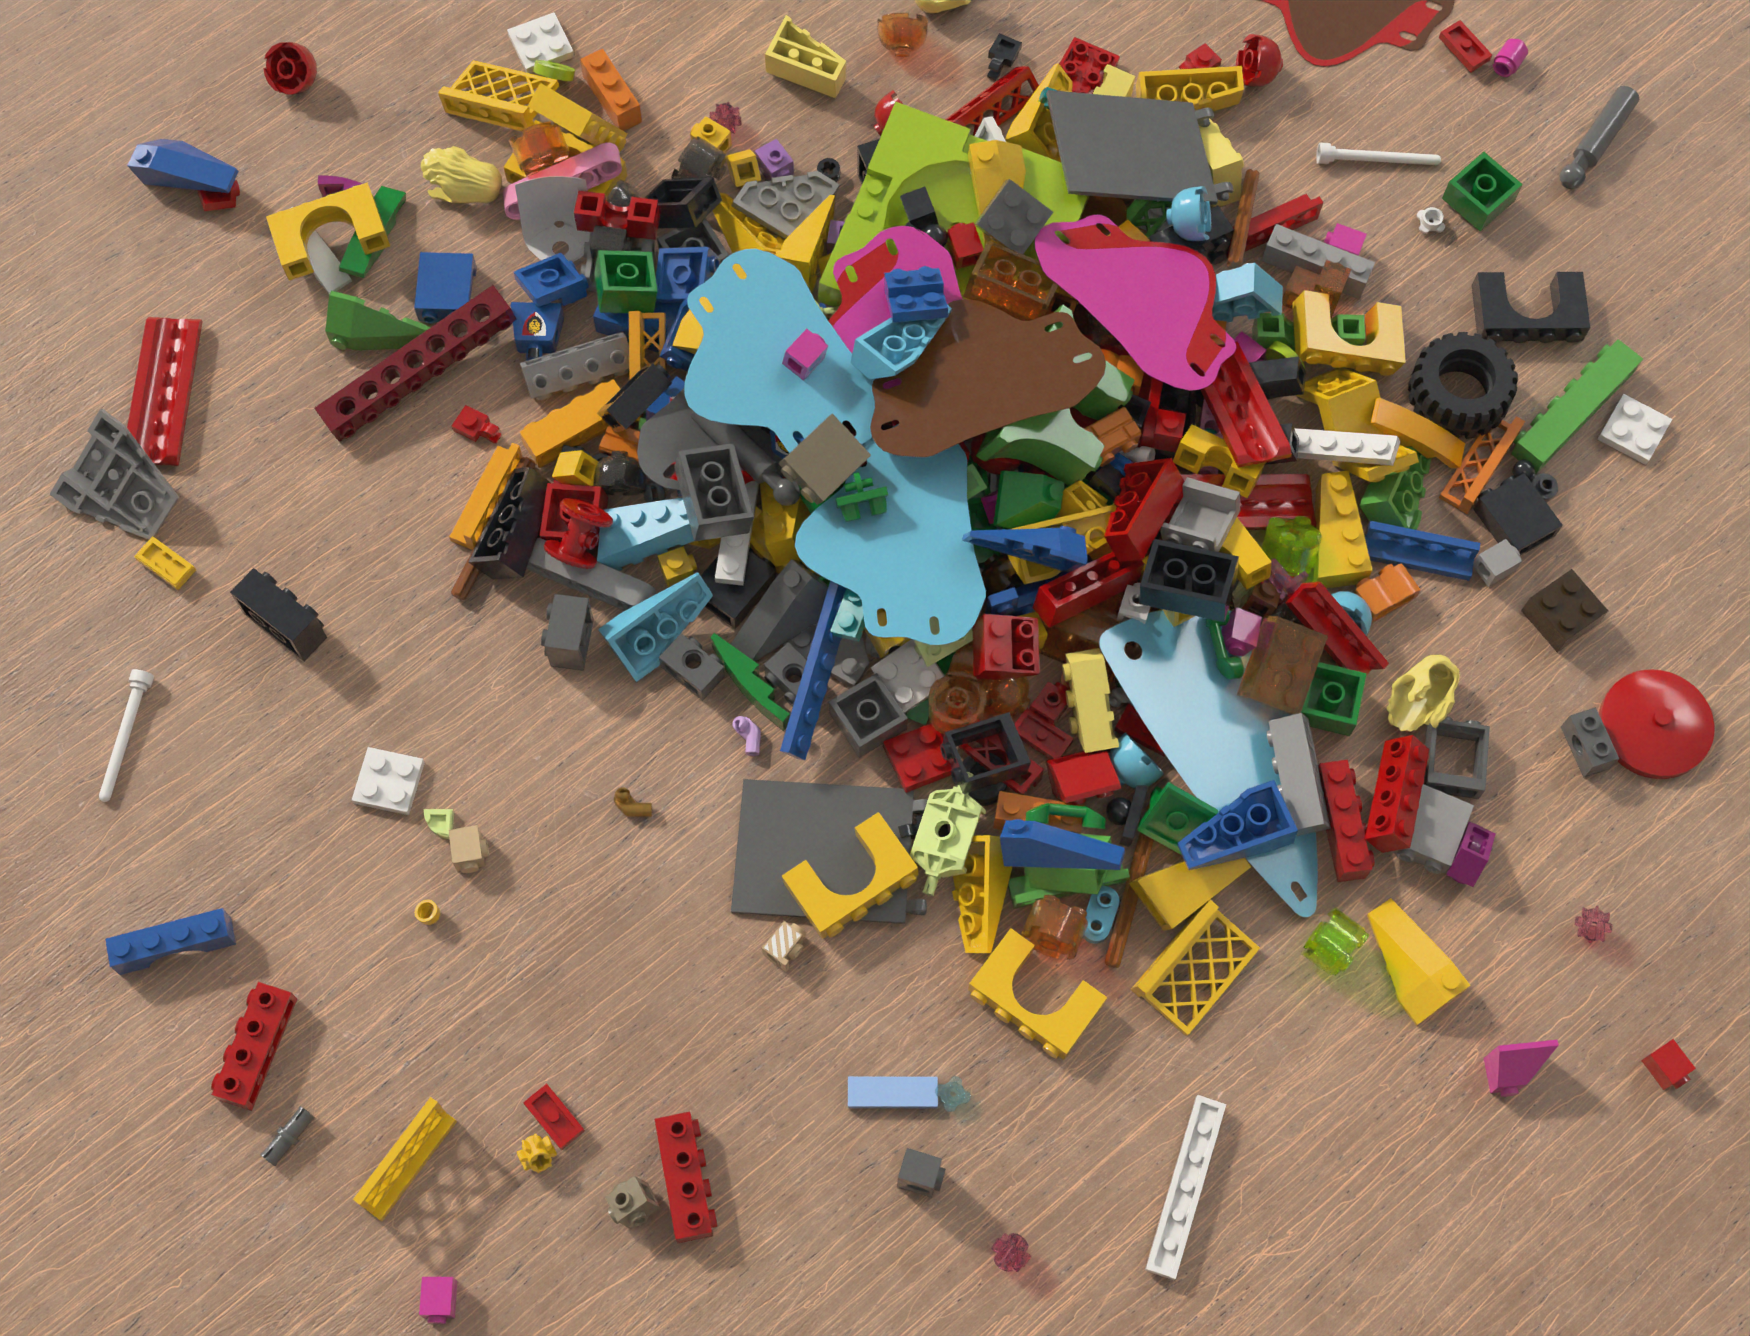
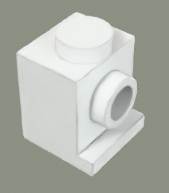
[1116,583,1150,624]

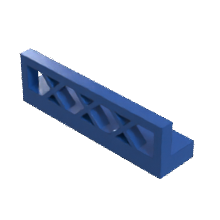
[1364,521,1481,581]

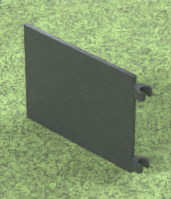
[1046,90,1234,205]
[731,779,928,924]

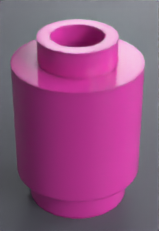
[1493,39,1528,77]

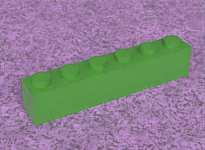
[1511,339,1643,474]

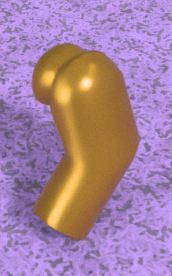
[614,787,652,817]

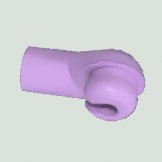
[732,716,761,756]

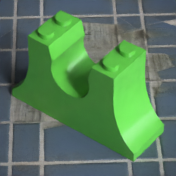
[976,305,1135,486]

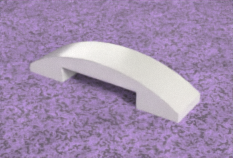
[289,207,352,294]

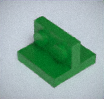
[1137,782,1218,855]

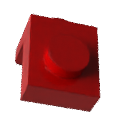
[197,180,240,211]

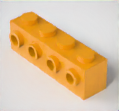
[520,379,620,468]

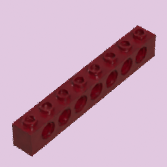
[314,285,517,442]

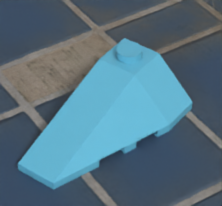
[850,305,952,379]
[598,572,713,682]

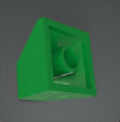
[993,471,1064,530]

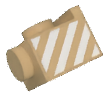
[762,921,806,972]

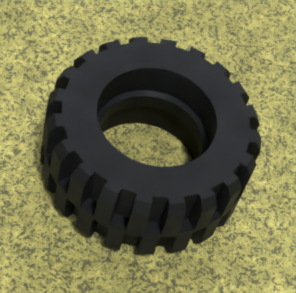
[1408,332,1518,439]

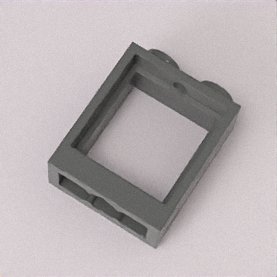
[1423,717,1490,799]

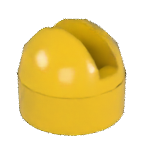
[415,900,441,925]

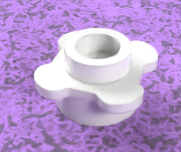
[1417,207,1445,234]

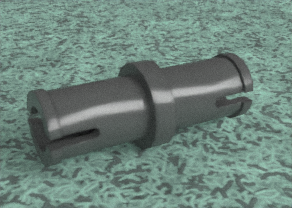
[260,1106,315,1166]

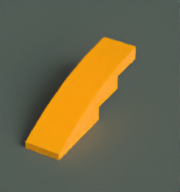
[1371,398,1465,469]

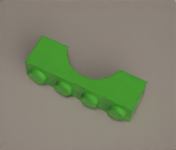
[1252,313,1365,352]

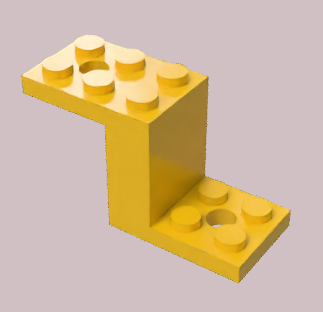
[1295,368,1419,482]

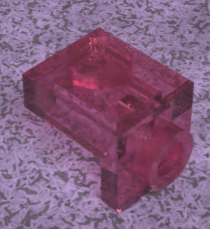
[1264,558,1309,600]

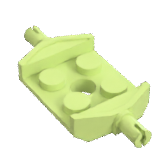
[910,772,986,896]

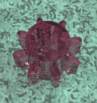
[709,102,742,134]
[1574,905,1613,944]
[991,1233,1031,1272]

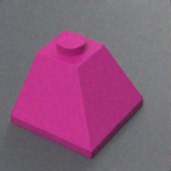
[1483,1039,1559,1097]

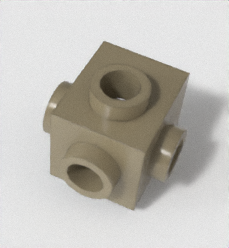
[605,1176,660,1229]

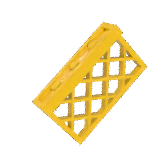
[438,60,559,133]
[1130,899,1260,1036]
[353,1097,457,1221]

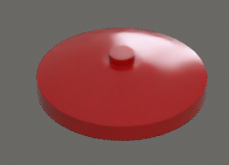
[1599,669,1715,779]

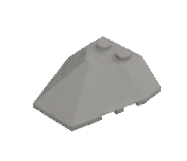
[50,409,179,540]

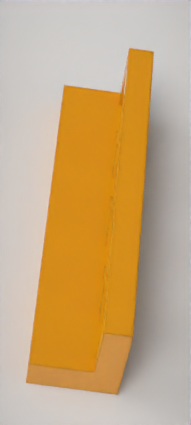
[629,311,666,422]
[449,443,523,550]

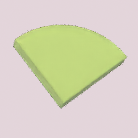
[424,809,454,840]

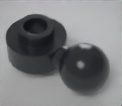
[1512,460,1558,502]

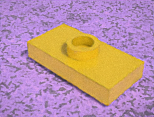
[134,536,196,590]

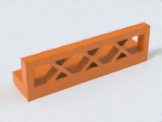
[1439,416,1526,514]

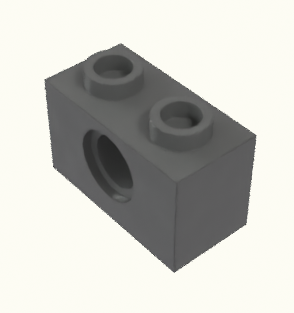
[659,633,725,701]
[764,642,828,707]
[1561,707,1619,778]
[897,1148,946,1198]

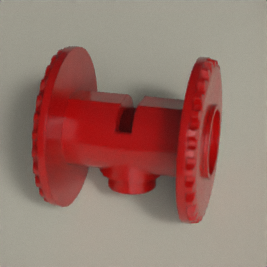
[544,498,613,569]

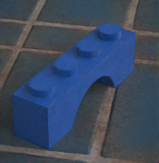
[105,908,236,975]

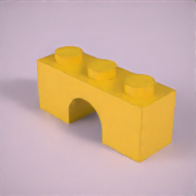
[1173,425,1266,498]

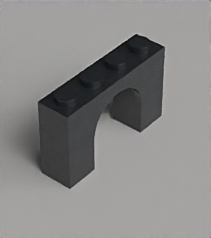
[1471,272,1591,343]
[1249,356,1306,465]

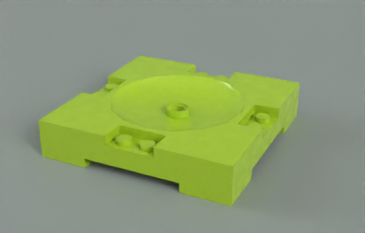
[818,102,1089,321]

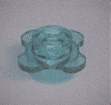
[935,1076,971,1112]

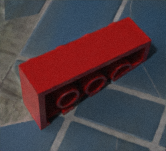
[1104,458,1185,562]

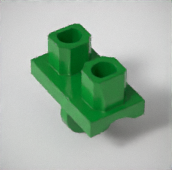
[835,472,888,522]

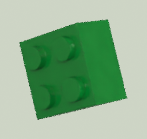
[1442,152,1523,231]
[595,250,658,313]
[1296,660,1367,736]

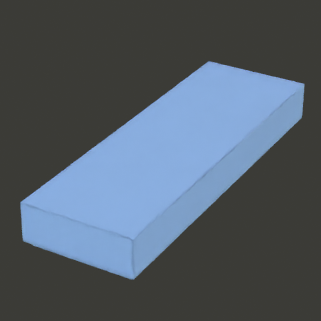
[848,1076,938,1108]

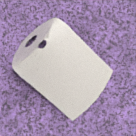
[515,176,594,262]

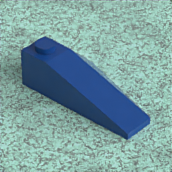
[127,139,239,193]
[962,526,1087,573]
[1177,780,1298,870]
[1000,819,1125,870]

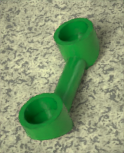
[1206,610,1244,680]
[1025,803,1106,829]

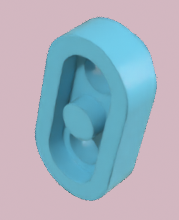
[1080,886,1120,944]

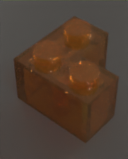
[1282,260,1352,319]

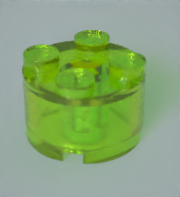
[1262,516,1322,576]
[1301,907,1369,976]

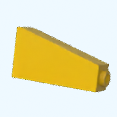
[1129,858,1251,931]

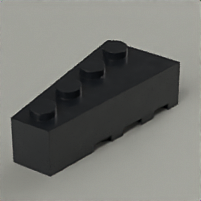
[468,467,551,580]

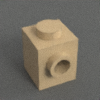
[448,825,489,873]

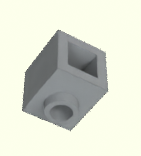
[1473,539,1522,587]

